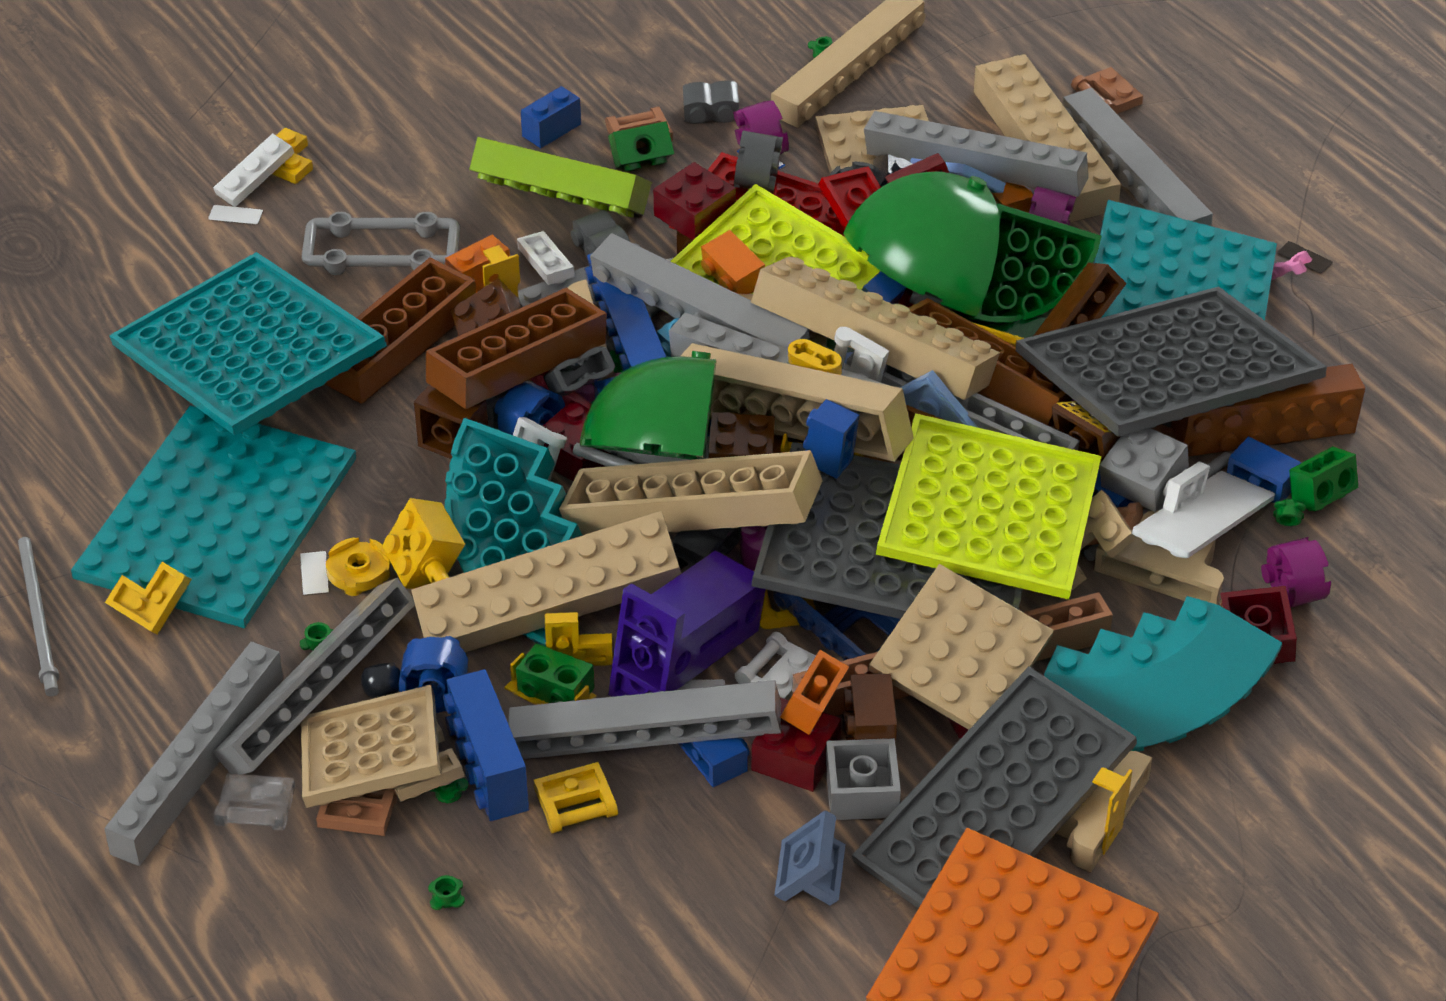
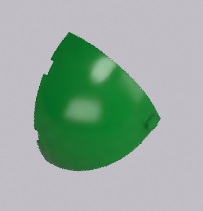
[843,172,999,317]
[953,203,1102,323]
[580,351,717,460]

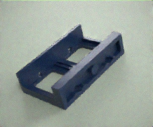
[773,591,900,661]

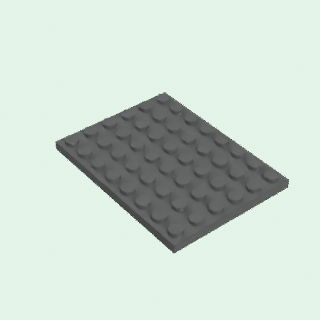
[1016,286,1327,436]
[752,442,1023,619]

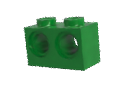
[1289,446,1359,511]
[516,643,595,703]

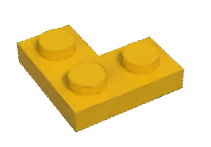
[272,127,313,184]
[105,562,192,635]
[545,612,613,666]

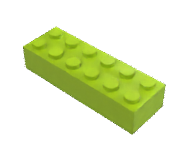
[469,137,652,218]

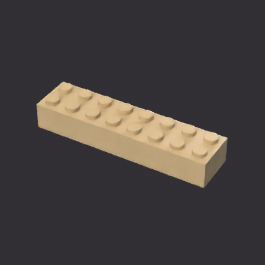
[974,54,1121,222]
[751,257,1000,400]
[681,343,914,462]
[559,450,823,535]
[411,511,682,652]

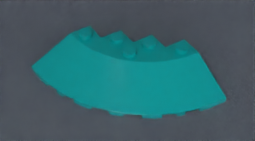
[445,418,583,647]
[1044,596,1282,752]

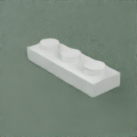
[213,133,294,207]
[517,231,575,285]

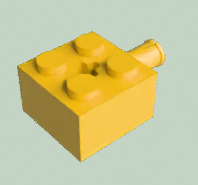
[382,498,465,589]

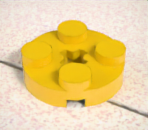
[326,538,390,596]

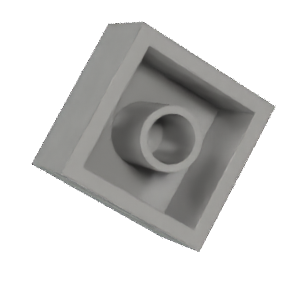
[1099,428,1189,512]
[826,738,901,820]

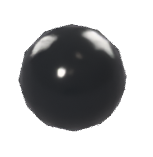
[361,662,400,699]

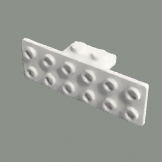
[1132,461,1275,558]

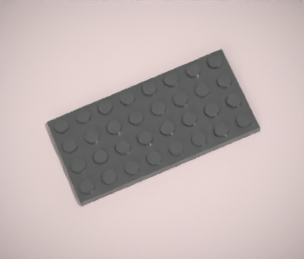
[852,666,1137,909]

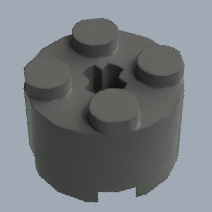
[734,131,783,193]

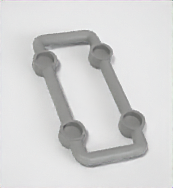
[301,212,460,275]

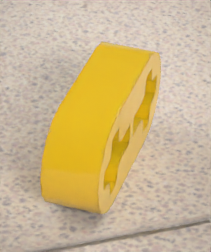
[788,339,842,375]

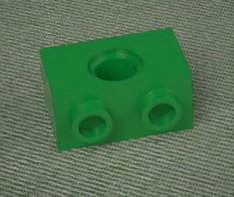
[608,121,674,172]

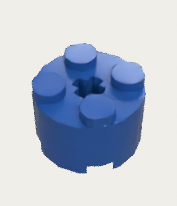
[494,380,565,435]
[399,636,468,713]

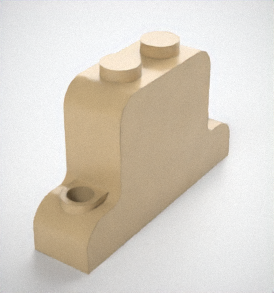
[1094,510,1224,605]
[1056,751,1152,872]

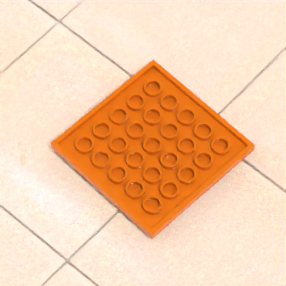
[866,828,1159,1001]

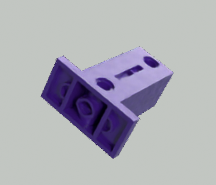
[608,550,766,697]

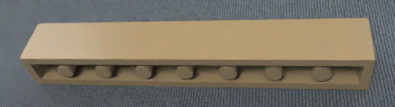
[771,0,925,128]

